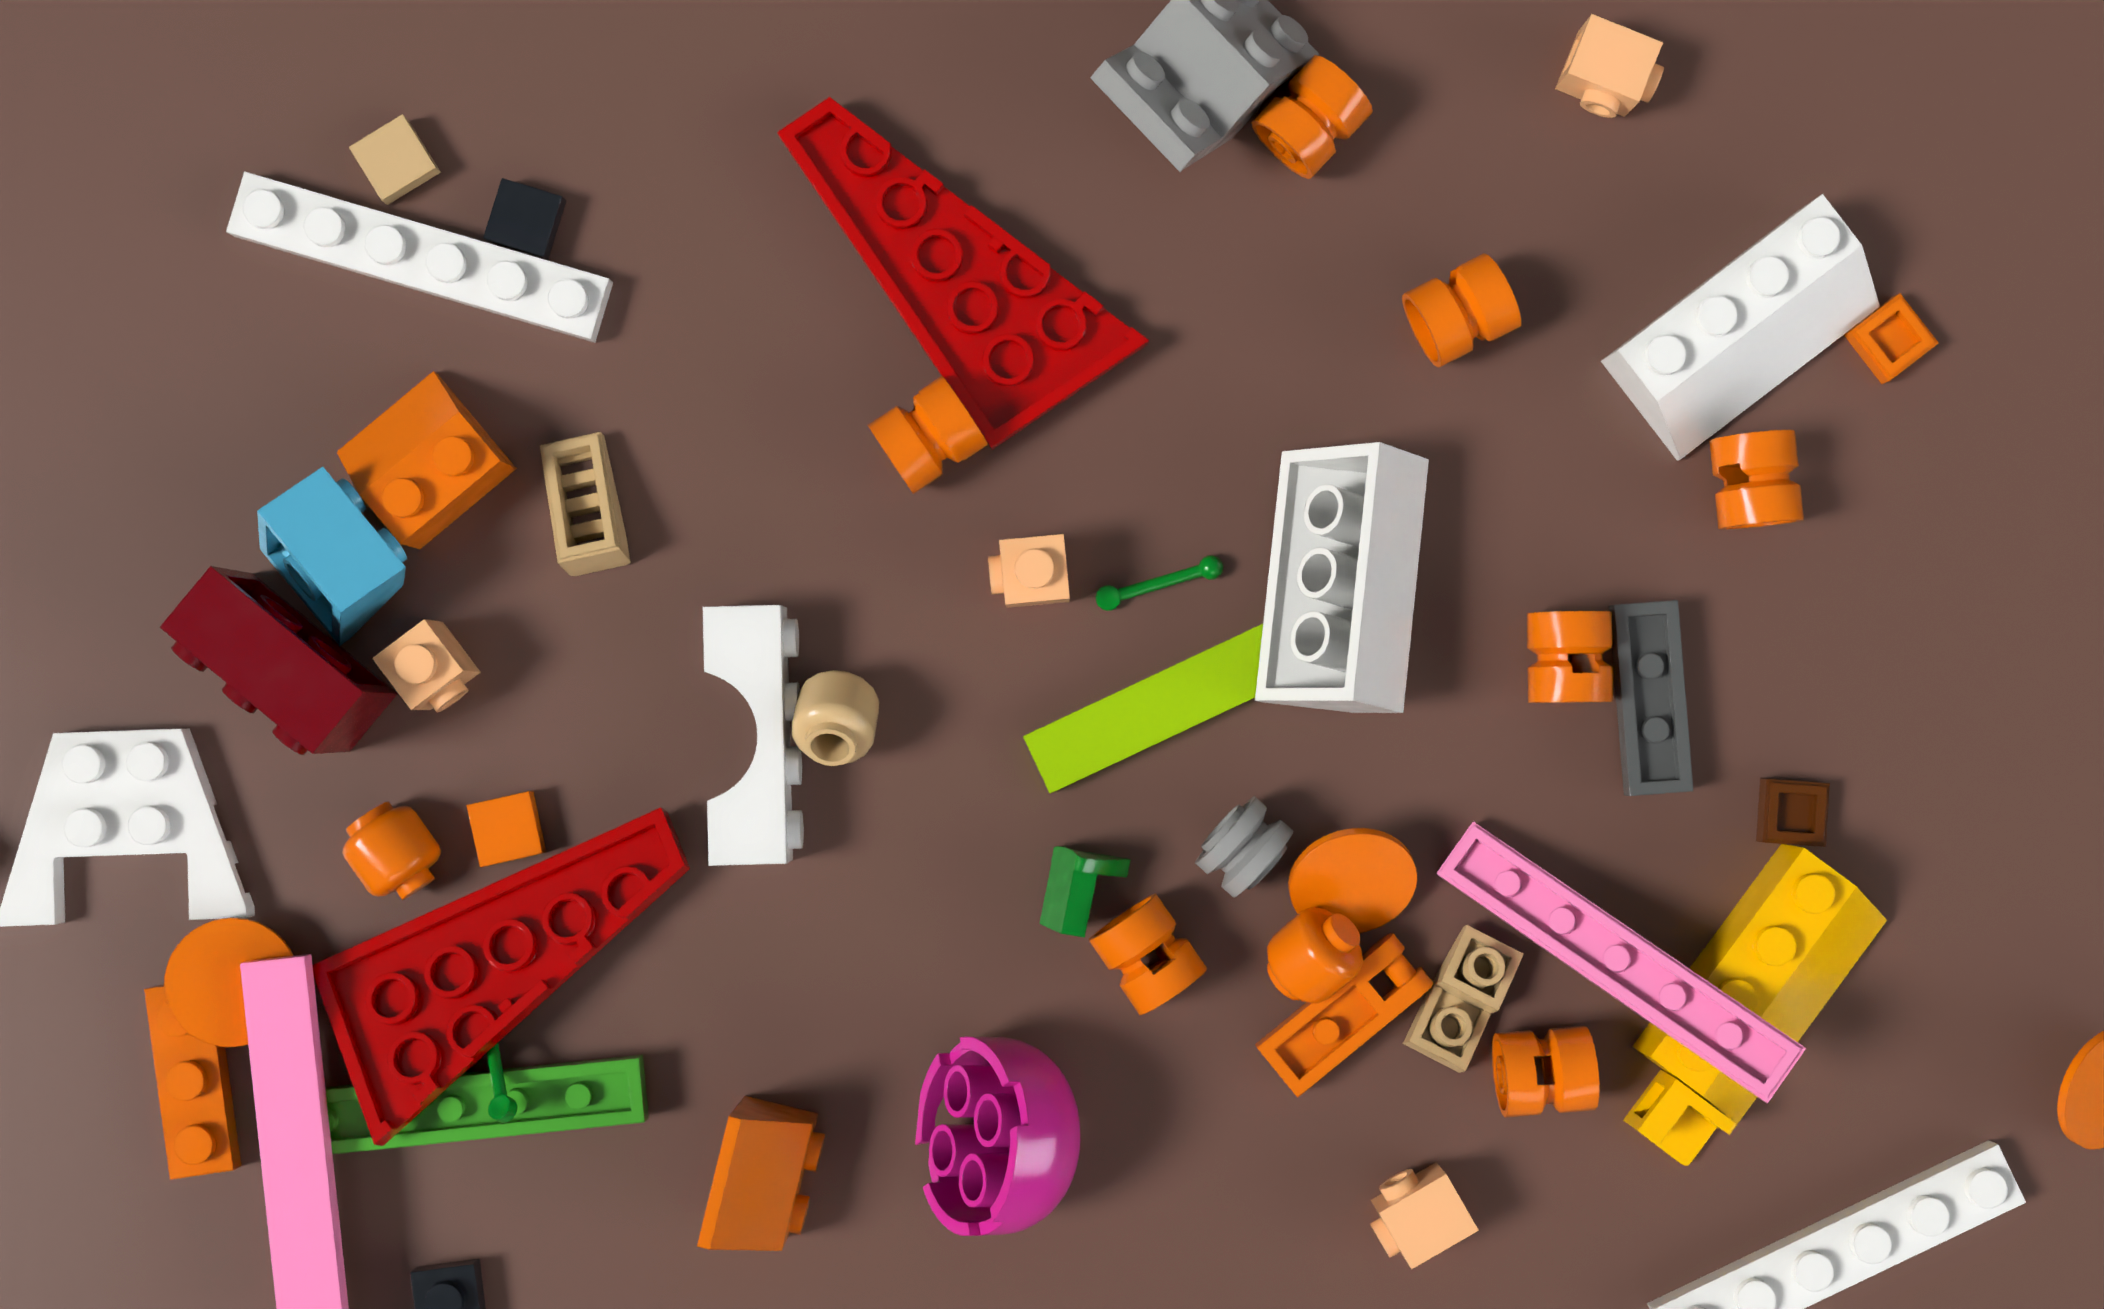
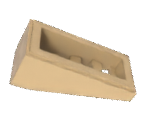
[540,432,631,576]

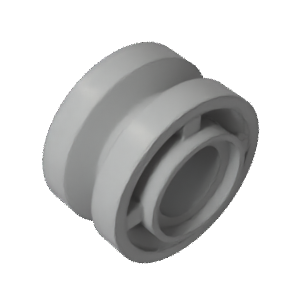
[1195,796,1293,898]

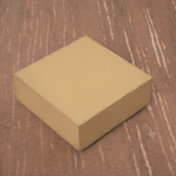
[349,114,441,205]

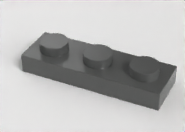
[1609,600,1693,796]

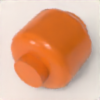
[342,801,441,900]
[1267,907,1363,1004]

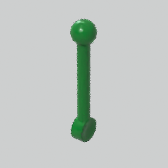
[1096,555,1224,611]
[487,1043,517,1123]

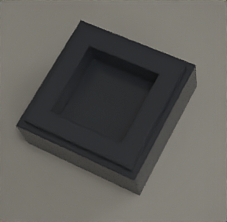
[483,178,566,260]

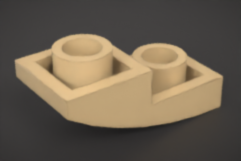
[1403,925,1524,1073]

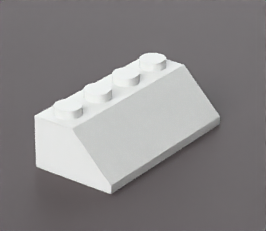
[1601,194,1880,461]
[1255,442,1429,713]

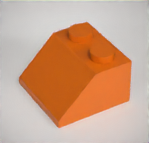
[337,371,517,549]
[697,1096,825,1251]

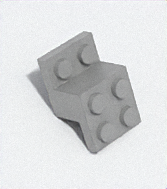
[1090,0,1319,172]

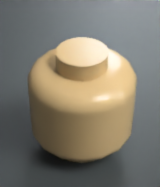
[792,670,879,766]

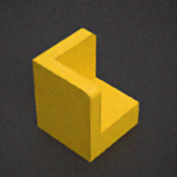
[1623,1070,1737,1166]

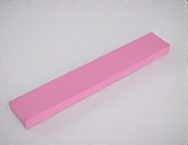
[1437,822,1806,1104]
[240,954,349,1309]

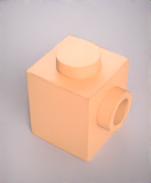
[1555,14,1664,118]
[988,534,1070,608]
[372,619,480,713]
[1370,1162,1479,1270]

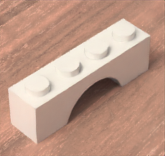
[703,605,804,866]

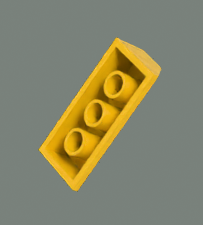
[1632,844,1887,1124]

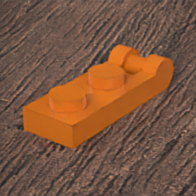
[1255,932,1434,1098]

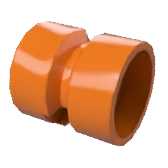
[1251,55,1373,179]
[1402,253,1521,368]
[867,376,988,494]
[1709,430,1804,530]
[1527,611,1613,703]
[1089,893,1207,1015]
[1492,1026,1600,1118]

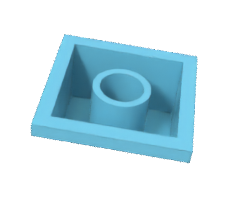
[257,467,407,646]

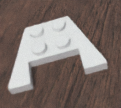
[0,728,255,927]

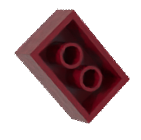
[160,566,398,755]

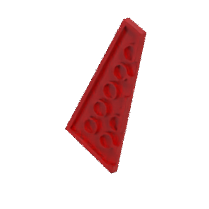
[777,97,1149,450]
[312,807,690,1146]

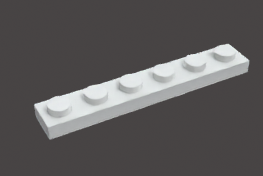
[226,171,613,343]
[1647,1140,2026,1309]

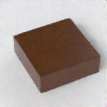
[1756,778,1830,847]

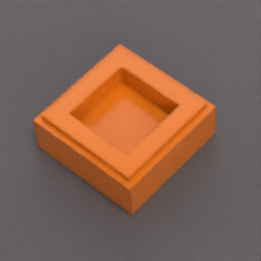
[1844,293,1939,384]
[466,791,547,867]

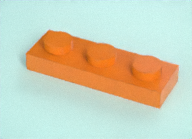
[144,985,242,1180]

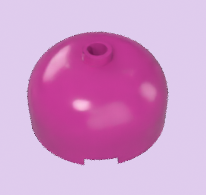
[915,1037,1080,1236]

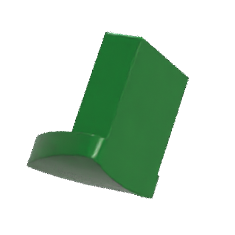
[1039,846,1131,938]

